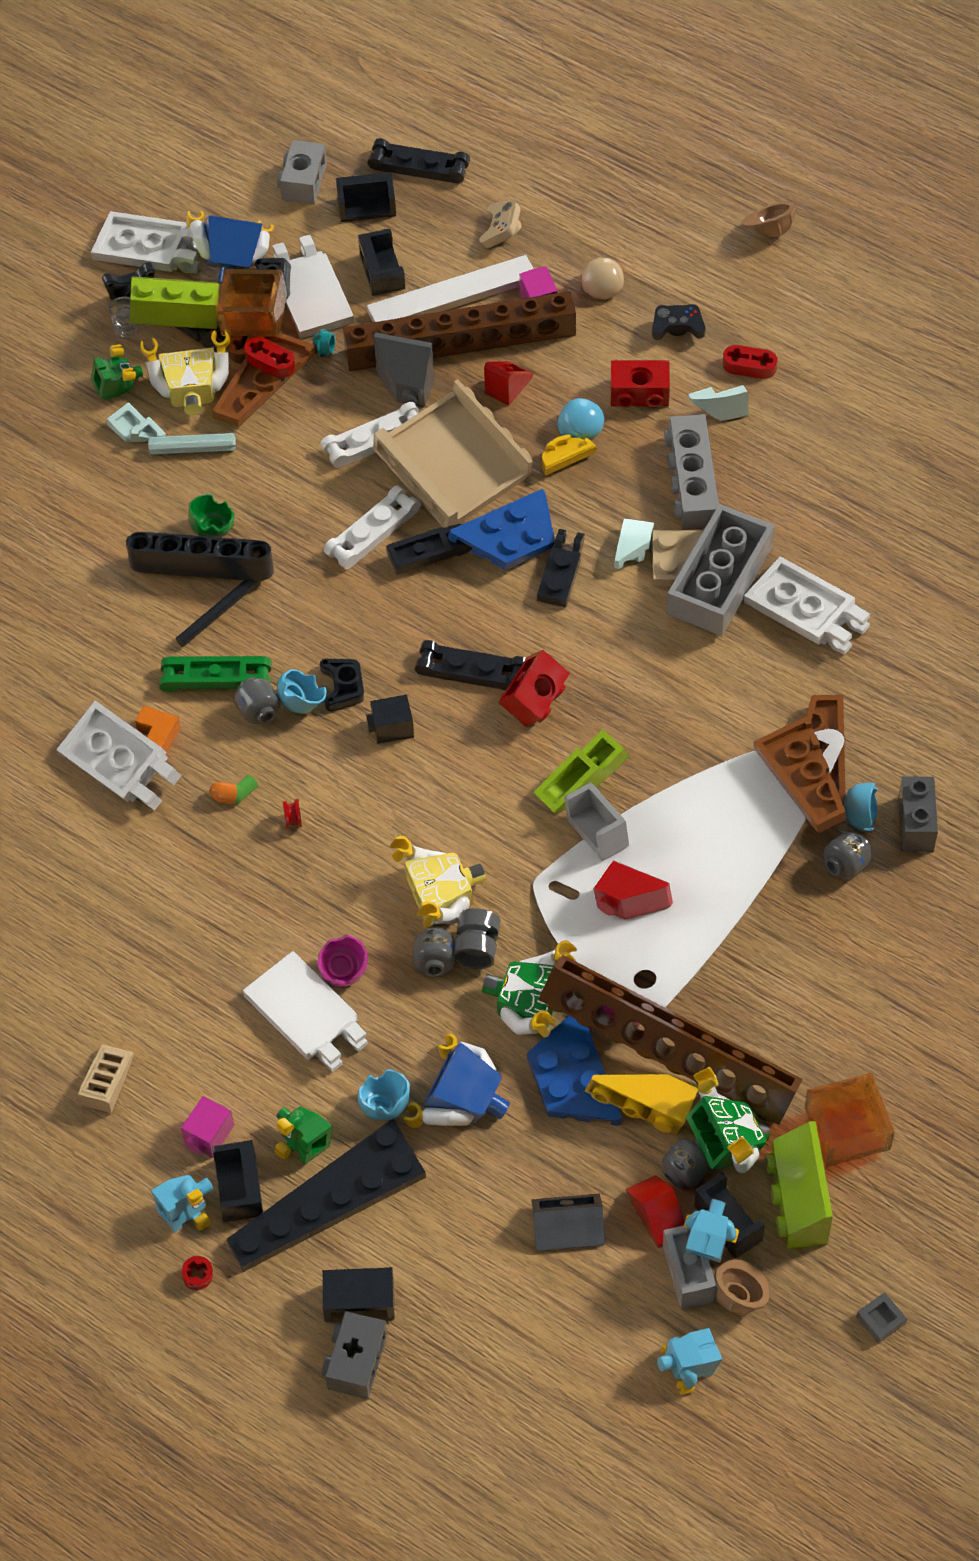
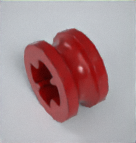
[282,799,302,829]
[182,1256,213,1290]

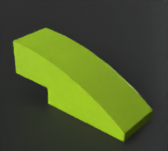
[533,729,630,814]

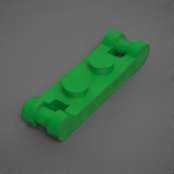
[159,656,272,693]

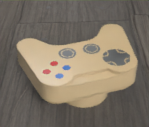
[479,200,521,248]

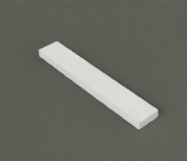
[367,255,534,322]

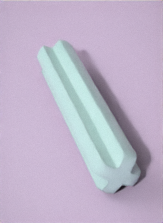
[148,433,236,455]

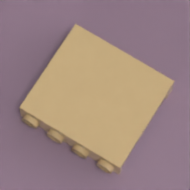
[373,379,533,528]

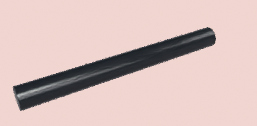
[176,580,261,647]

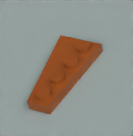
[212,328,317,427]
[806,694,846,804]
[754,715,846,833]

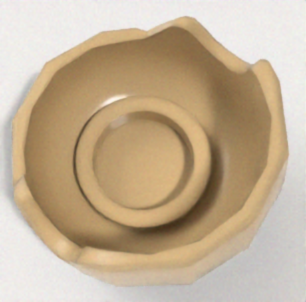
[581,257,624,300]

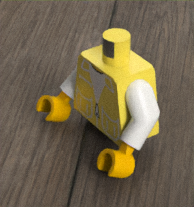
[140,330,230,415]
[390,836,486,928]

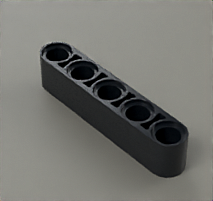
[126,532,274,581]

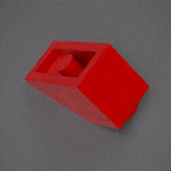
[593,860,673,919]

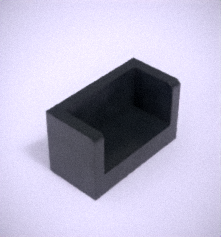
[336,172,396,222]
[358,229,405,296]
[212,1140,263,1223]
[694,1172,765,1259]
[322,1267,395,1322]

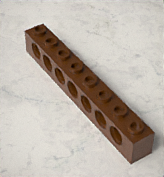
[343,291,576,371]
[538,955,803,1125]

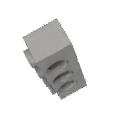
[664,414,719,530]

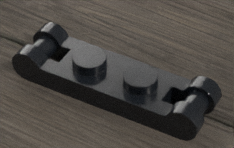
[367,138,470,183]
[414,640,526,690]

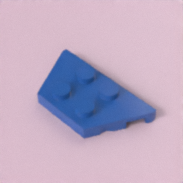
[448,489,555,570]
[527,1016,622,1126]

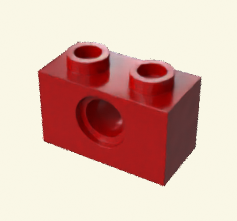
[611,360,670,407]
[498,650,570,726]

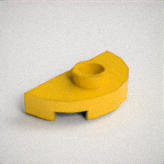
[541,435,597,476]

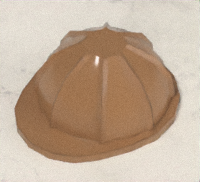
[743,201,795,238]
[714,1259,769,1316]

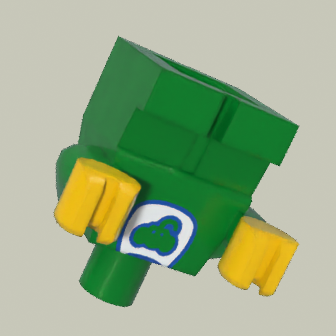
[91,344,143,400]
[274,1106,332,1164]

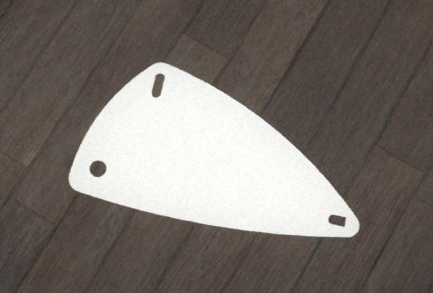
[533,729,844,1007]

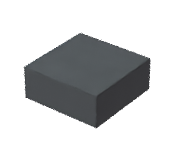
[856,1292,907,1343]

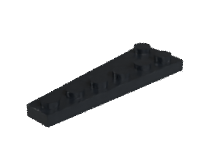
[227,1119,426,1272]

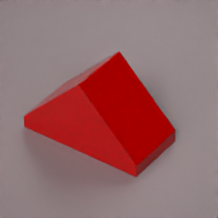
[484,361,534,406]
[626,1175,685,1248]

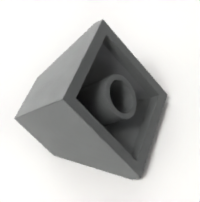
[374,332,434,407]

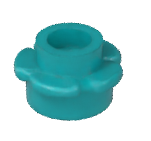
[313,329,336,357]

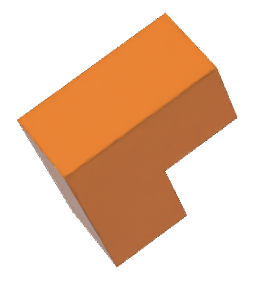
[135,705,181,755]

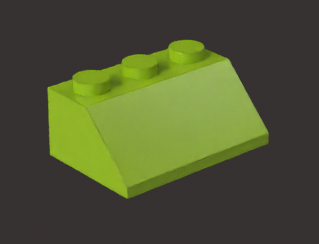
[130,277,219,329]
[766,1121,833,1249]

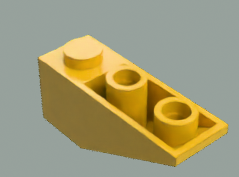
[585,1074,698,1135]

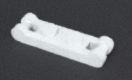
[320,402,419,468]
[323,485,421,570]

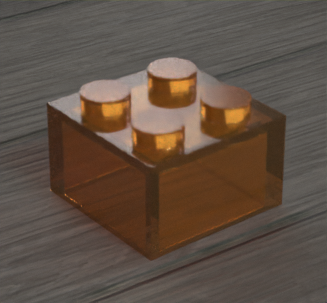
[216,269,287,336]
[804,1073,895,1167]

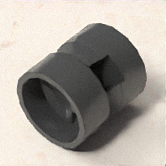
[454,908,501,969]

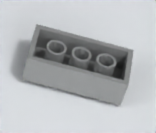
[666,504,775,636]

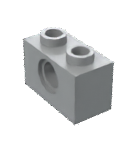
[277,140,327,204]

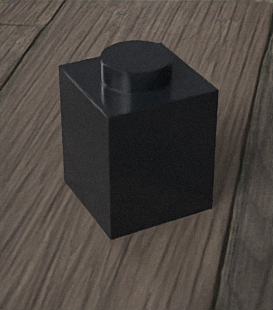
[366,694,414,744]

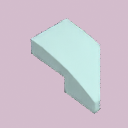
[688,385,749,421]
[106,402,166,442]
[614,519,654,569]

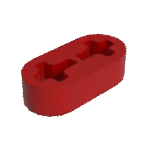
[244,337,295,378]
[722,345,778,379]

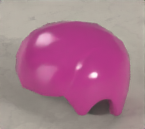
[318,934,368,987]

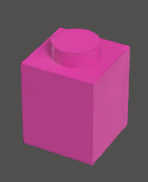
[519,266,558,299]
[181,1096,234,1157]

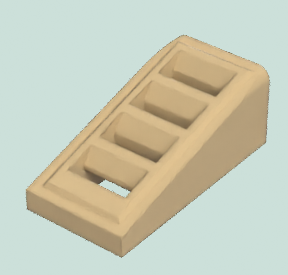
[77,1044,134,1113]

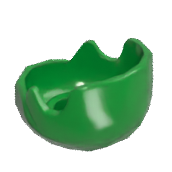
[188,494,235,537]

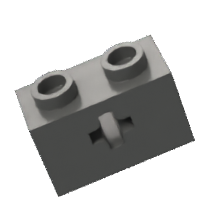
[898,776,938,852]
[322,1311,388,1399]

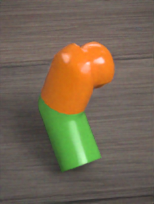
[209,775,258,805]

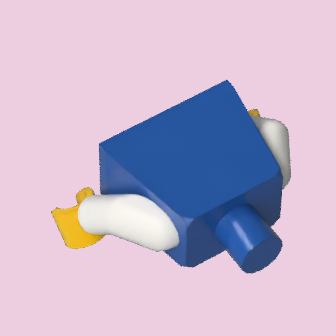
[186,211,274,285]
[403,1034,510,1128]

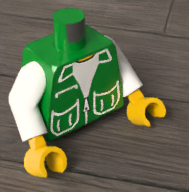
[482,940,577,1038]
[686,1067,771,1173]

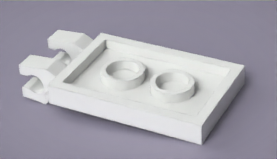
[91,211,200,274]
[272,235,354,339]
[744,557,870,655]
[56,701,182,811]
[243,951,368,1072]

